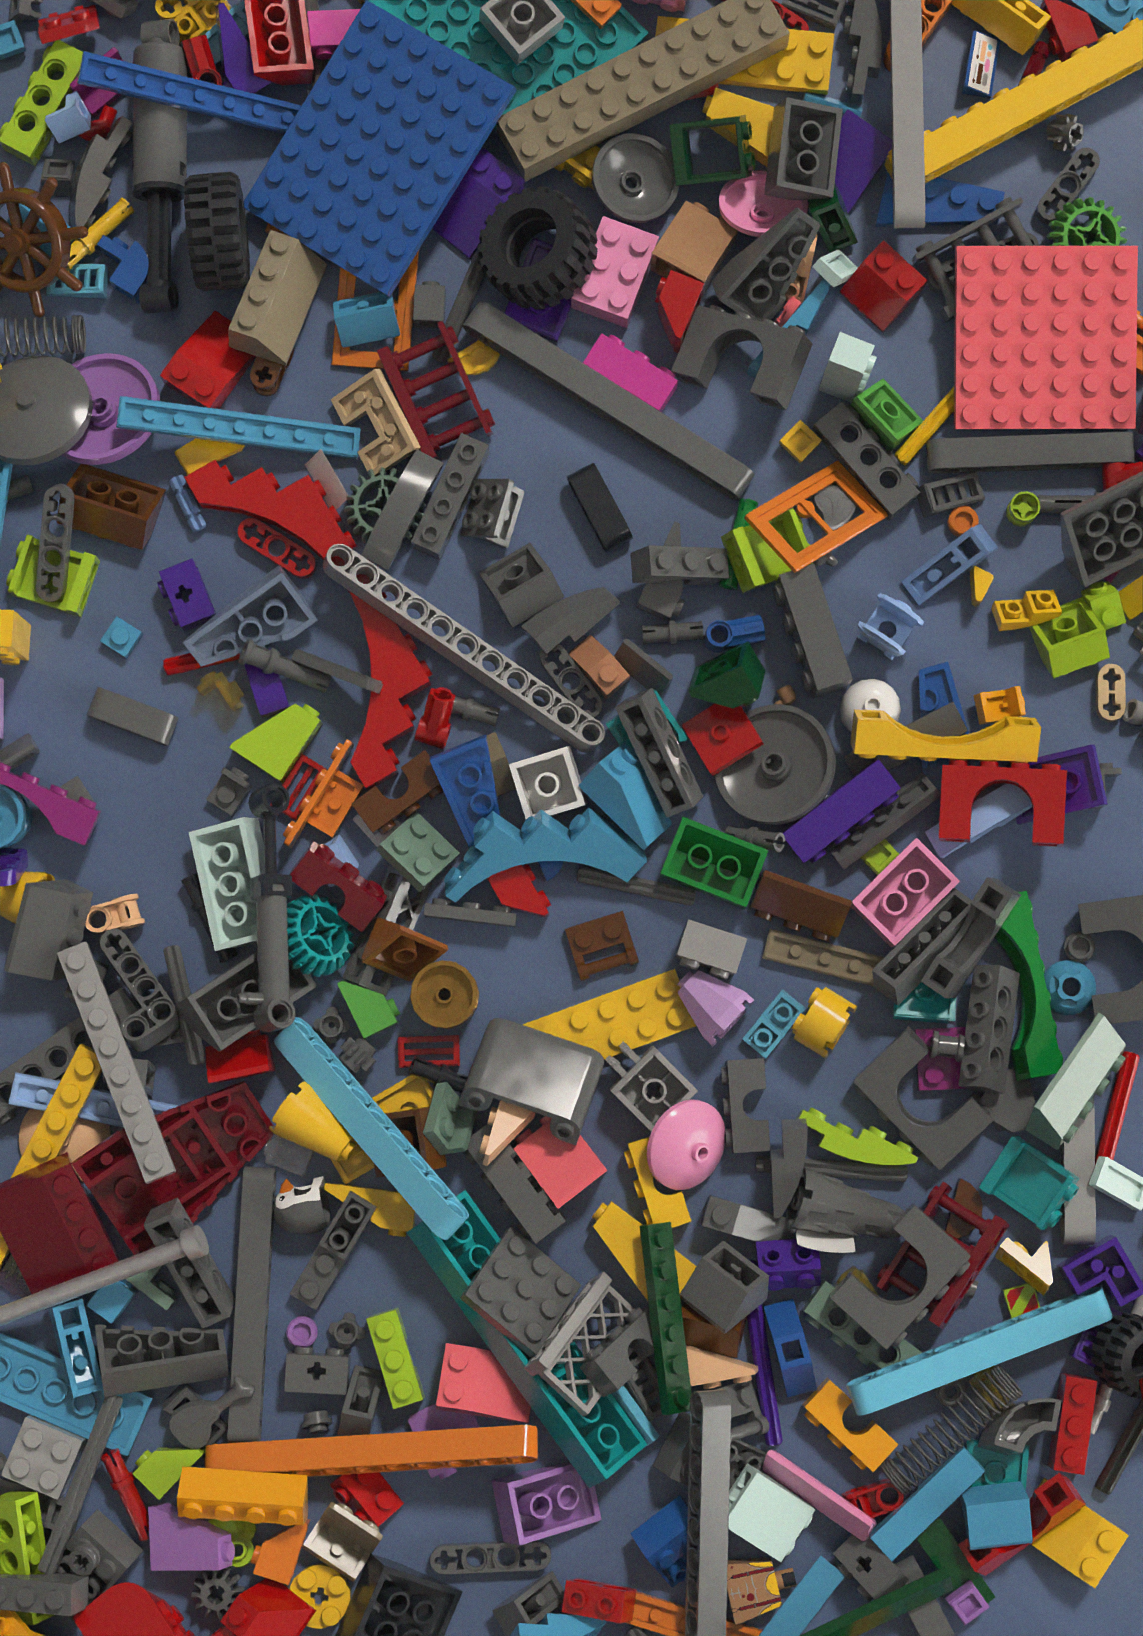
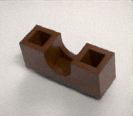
[351,750,444,836]

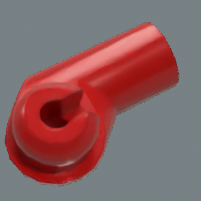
[78,105,117,141]

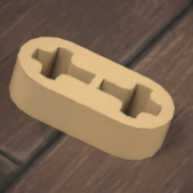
[1096,664,1126,722]

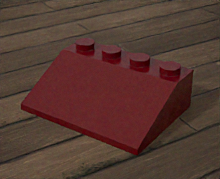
[0,1152,120,1294]

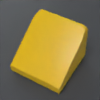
[970,565,994,607]

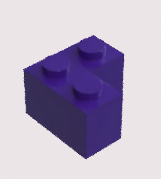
[1056,1235,1143,1307]

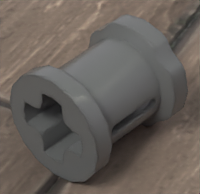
[929,1031,965,1062]

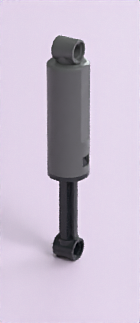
[132,19,187,314]

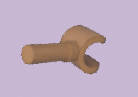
[774,685,796,705]

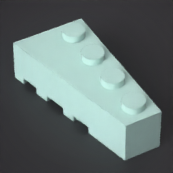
[819,332,877,403]

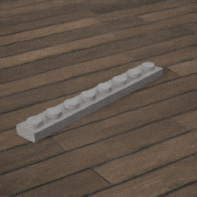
[57,941,176,1184]

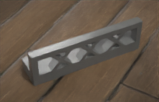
[342,865,432,995]

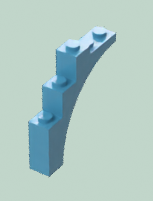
[444,808,647,902]

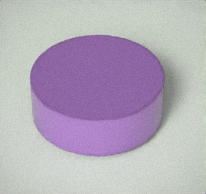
[286,1316,318,1348]

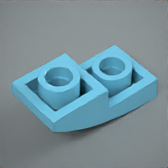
[742,989,806,1058]

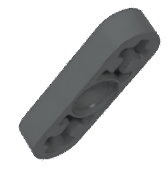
[1036,148,1100,225]
[540,644,603,718]

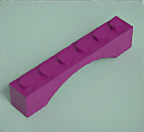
[0,762,101,846]

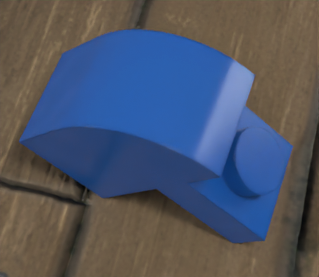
[97,235,149,304]

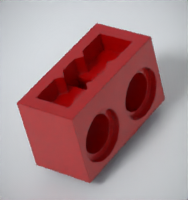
[562,1578,637,1624]

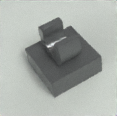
[8,0,43,24]

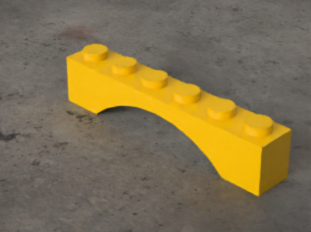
[850,709,1041,763]

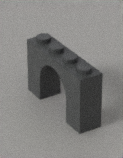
[671,305,813,410]
[1078,895,1143,1024]
[853,1026,995,1170]
[830,1203,971,1350]

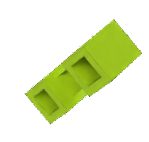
[366,1307,425,1409]

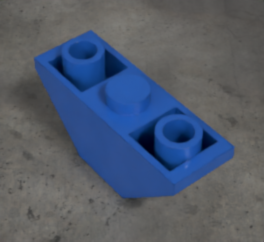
[763,1298,817,1398]

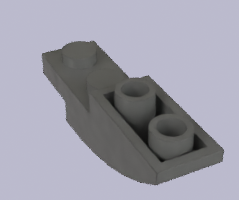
[843,0,882,105]
[70,116,133,229]
[290,1191,377,1310]

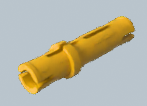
[66,198,134,271]

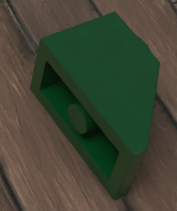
[808,183,858,253]

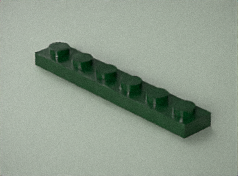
[639,1222,692,1415]

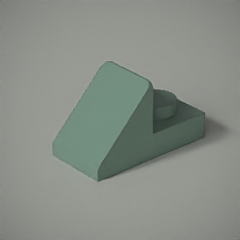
[126,1264,178,1310]

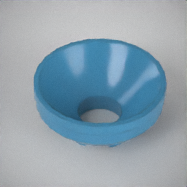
[1044,960,1096,1015]

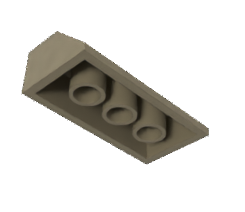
[228,230,327,366]

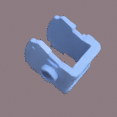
[857,593,924,660]

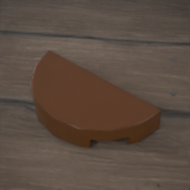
[945,1178,983,1238]

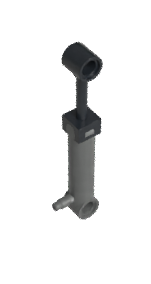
[236,783,296,1032]

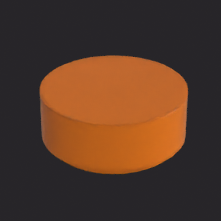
[947,506,979,537]

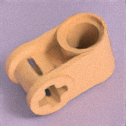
[85,893,146,935]

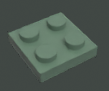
[376,811,460,892]

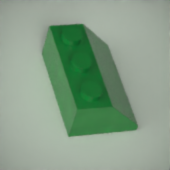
[660,817,769,910]

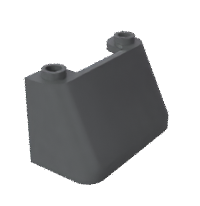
[459,1018,604,1145]

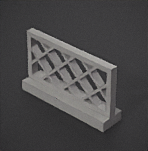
[524,1272,635,1417]

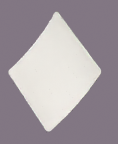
[796,1229,855,1253]

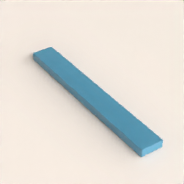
[116,396,361,459]

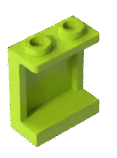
[721,508,814,593]
[6,534,100,617]

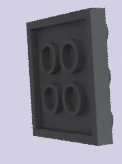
[460,1226,581,1358]

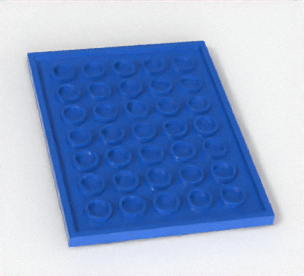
[244,0,517,297]

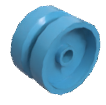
[0,784,33,848]

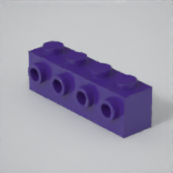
[781,759,901,864]

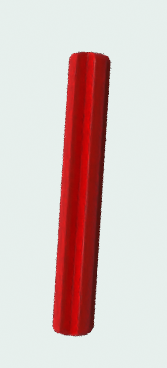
[1095,1051,1140,1165]

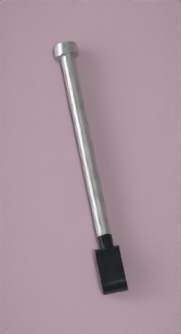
[0,1225,209,1326]

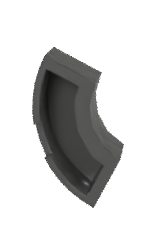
[978,1398,1062,1455]

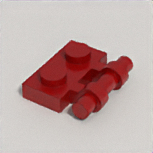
[38,5,100,44]

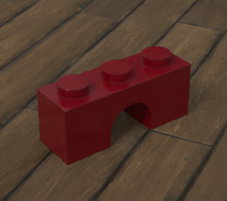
[289,841,387,932]

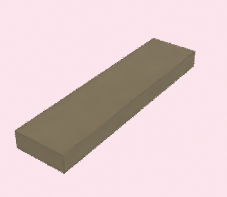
[762,929,885,987]

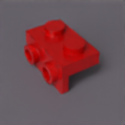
[330,1472,404,1527]

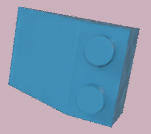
[578,742,672,850]

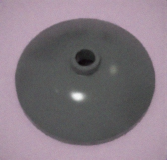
[592,133,679,223]

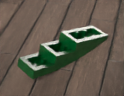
[916,1517,995,1603]

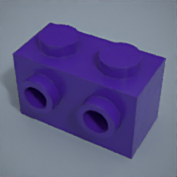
[756,1239,821,1291]

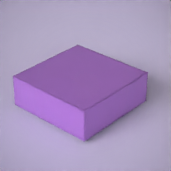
[945,1580,989,1625]

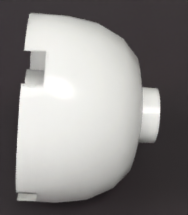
[839,679,901,732]

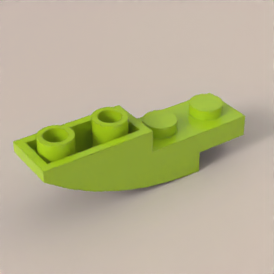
[796,1107,918,1165]

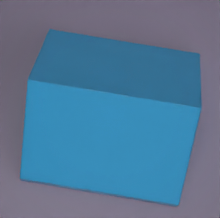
[960,1481,1033,1550]

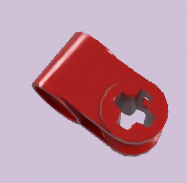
[841,1478,904,1519]

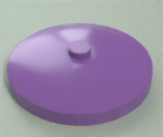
[62,353,160,465]

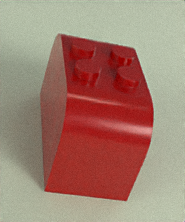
[72,1582,195,1636]

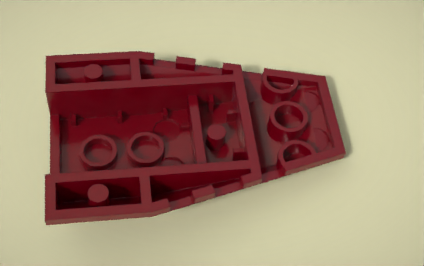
[71,1081,274,1255]

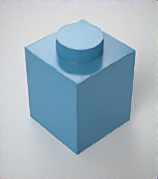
[86,1279,138,1324]

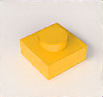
[779,420,822,464]

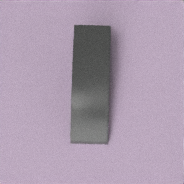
[521,587,620,654]
[770,1118,807,1219]

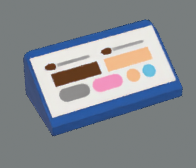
[961,30,1000,98]

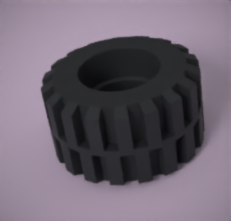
[1091,1313,1143,1399]

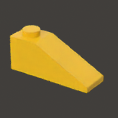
[324,1182,416,1237]

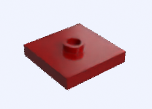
[682,704,764,776]

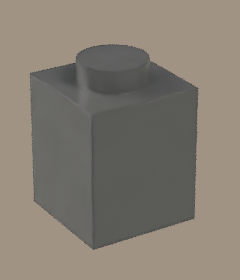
[413,281,446,329]

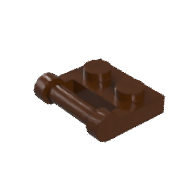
[565,911,639,981]

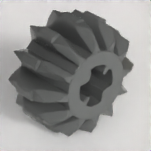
[191,1567,245,1620]

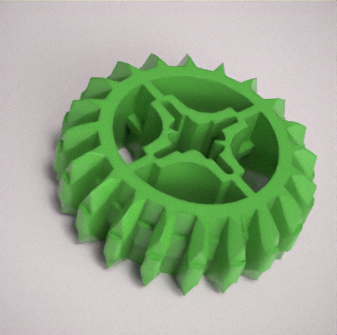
[1046,197,1127,246]

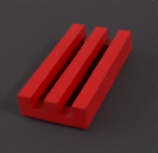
[270,753,328,821]
[398,1035,460,1068]

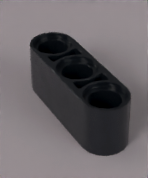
[566,463,633,553]

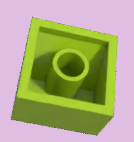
[1029,597,1110,679]

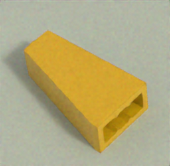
[702,88,774,167]
[592,1201,697,1301]

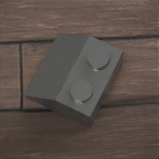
[478,543,564,628]

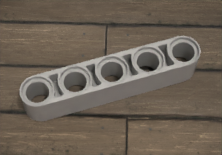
[1060,1098,1096,1245]

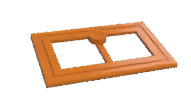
[331,251,419,371]
[744,460,888,573]

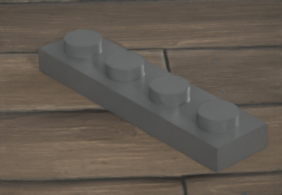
[826,772,941,869]

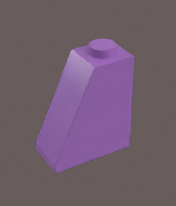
[148,1502,235,1571]

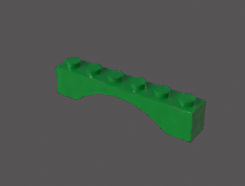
[994,891,1063,1081]

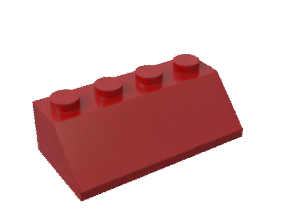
[244,0,314,86]

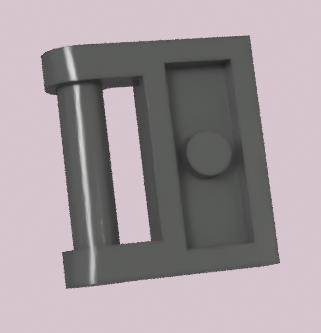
[719,1381,770,1445]

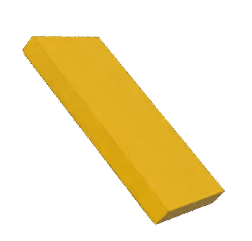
[331,1075,434,1185]

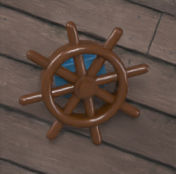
[0,162,88,318]

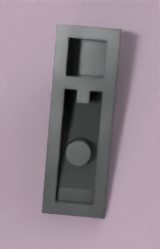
[637,521,685,622]
[701,1195,795,1241]

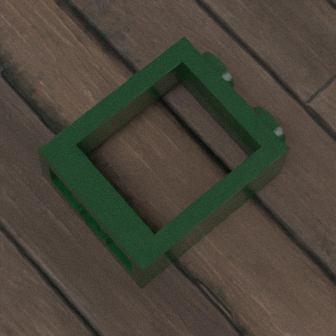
[669,115,755,186]

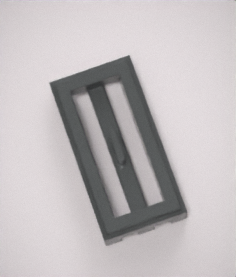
[781,0,847,31]

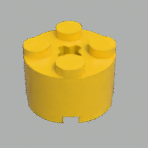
[791,987,857,1059]

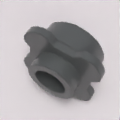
[313,1007,350,1044]
[328,1312,365,1350]

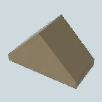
[487,732,516,797]

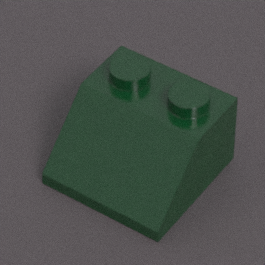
[688,641,766,708]

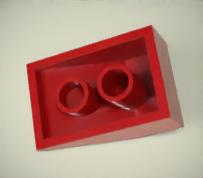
[160,311,256,409]

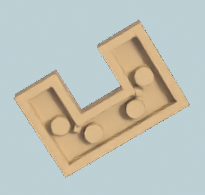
[331,369,421,476]

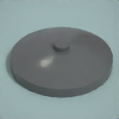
[0,355,93,465]
[715,704,836,825]

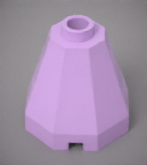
[677,970,754,1047]

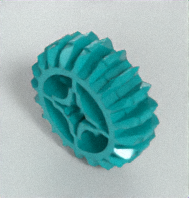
[287,894,355,977]

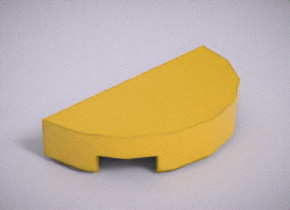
[447,340,500,375]

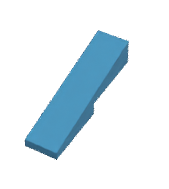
[747,278,831,378]
[870,1446,985,1561]
[759,1556,845,1636]

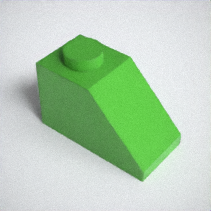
[337,981,400,1039]

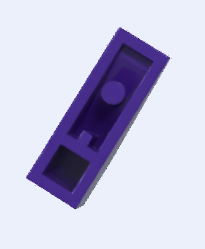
[215,2,271,94]

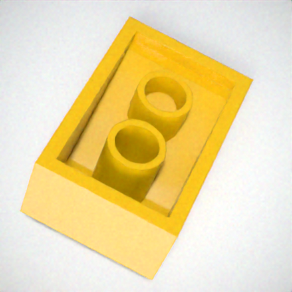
[1031,1478,1129,1588]

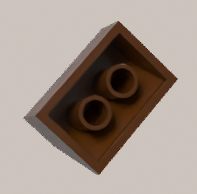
[57,464,166,550]
[749,870,853,942]

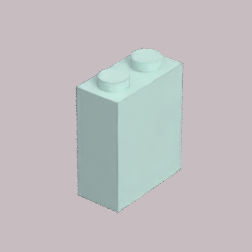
[728,1463,815,1562]

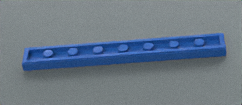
[77,51,301,134]

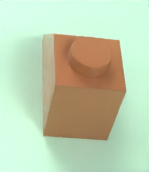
[568,635,630,700]

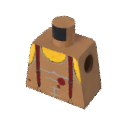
[727,1557,797,1625]

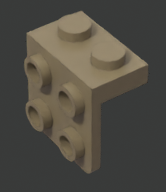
[301,1502,383,1582]

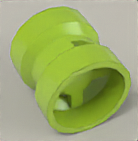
[1006,491,1040,527]

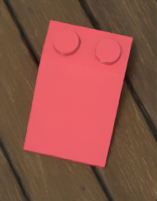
[436,1343,531,1424]

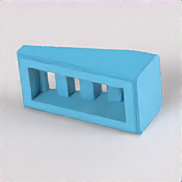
[46,264,109,299]

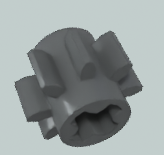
[1046,114,1084,151]
[339,1035,377,1073]

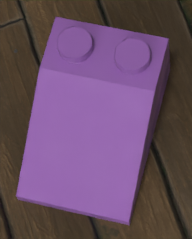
[492,1462,602,1545]

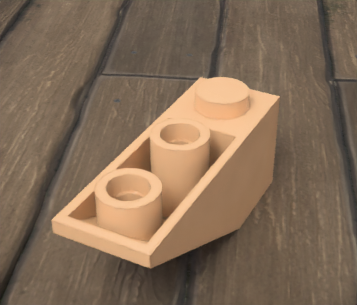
[479,1100,536,1166]
[686,1346,759,1391]

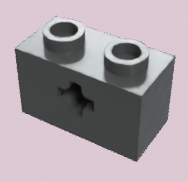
[284,1346,351,1395]
[833,1534,909,1602]

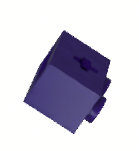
[157,558,216,632]

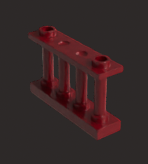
[377,321,496,460]
[877,1181,1010,1330]

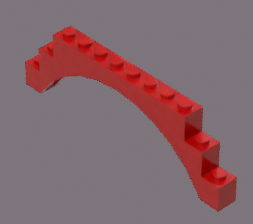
[184,459,433,791]

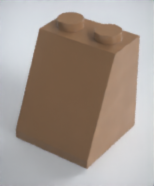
[650,201,738,298]

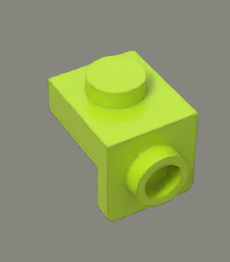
[1081,581,1126,630]

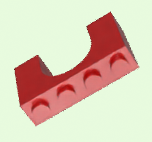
[939,760,1067,847]

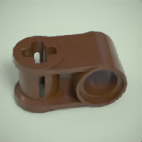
[250,346,295,397]

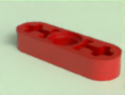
[238,518,317,579]

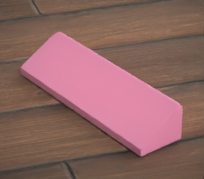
[762,1450,877,1541]

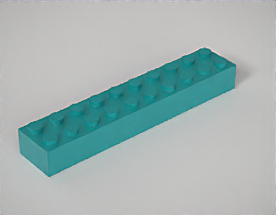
[407,1190,648,1488]

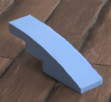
[925,784,1033,858]

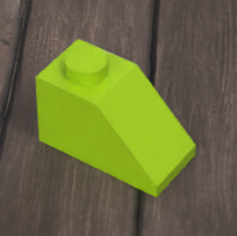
[133,1447,205,1500]

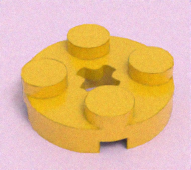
[289,1563,351,1629]

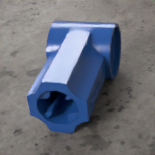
[703,615,766,652]

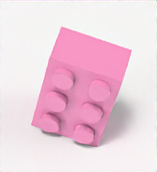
[571,216,659,328]
[851,838,960,948]

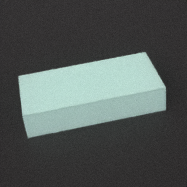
[812,249,858,287]
[1089,1156,1143,1211]

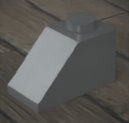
[338,1365,384,1436]
[492,1571,564,1636]

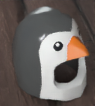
[272,1176,331,1235]

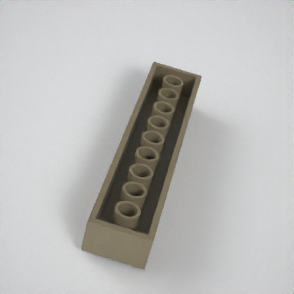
[496,0,790,182]

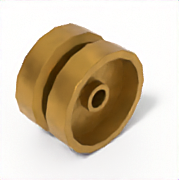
[410,960,480,1029]

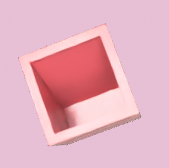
[513,1116,608,1209]

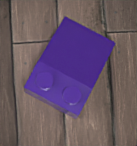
[432,147,525,259]

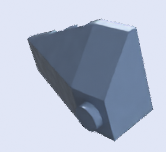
[183,565,318,667]

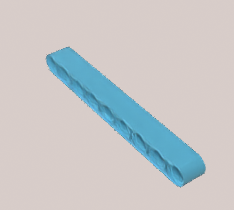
[274,1017,469,1240]
[846,1287,1113,1416]

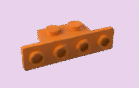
[283,739,364,848]

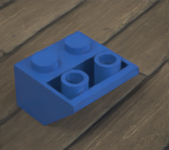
[630,1495,688,1588]

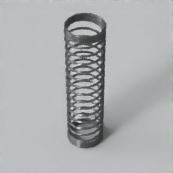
[0,315,86,357]
[881,1365,1023,1495]

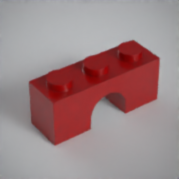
[1048,1373,1097,1475]

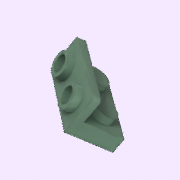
[423,1082,477,1155]

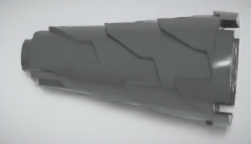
[786,1167,905,1239]

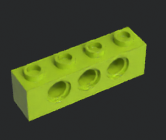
[0,40,83,166]
[0,1491,55,1625]

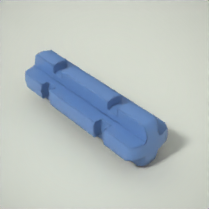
[169,475,207,532]

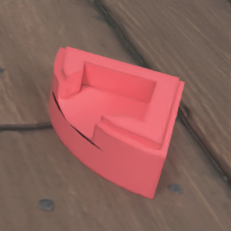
[774,296,801,327]

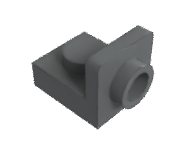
[206,767,252,817]

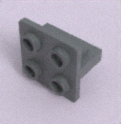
[461,479,525,548]

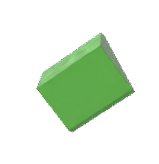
[851,379,923,452]

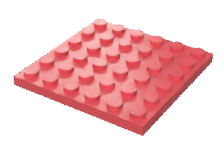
[954,246,1138,430]

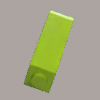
[229,704,323,784]

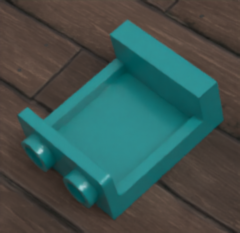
[979,1136,1080,1230]

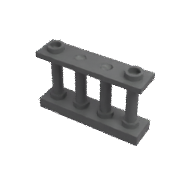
[912,197,1033,323]

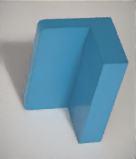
[333,292,400,347]

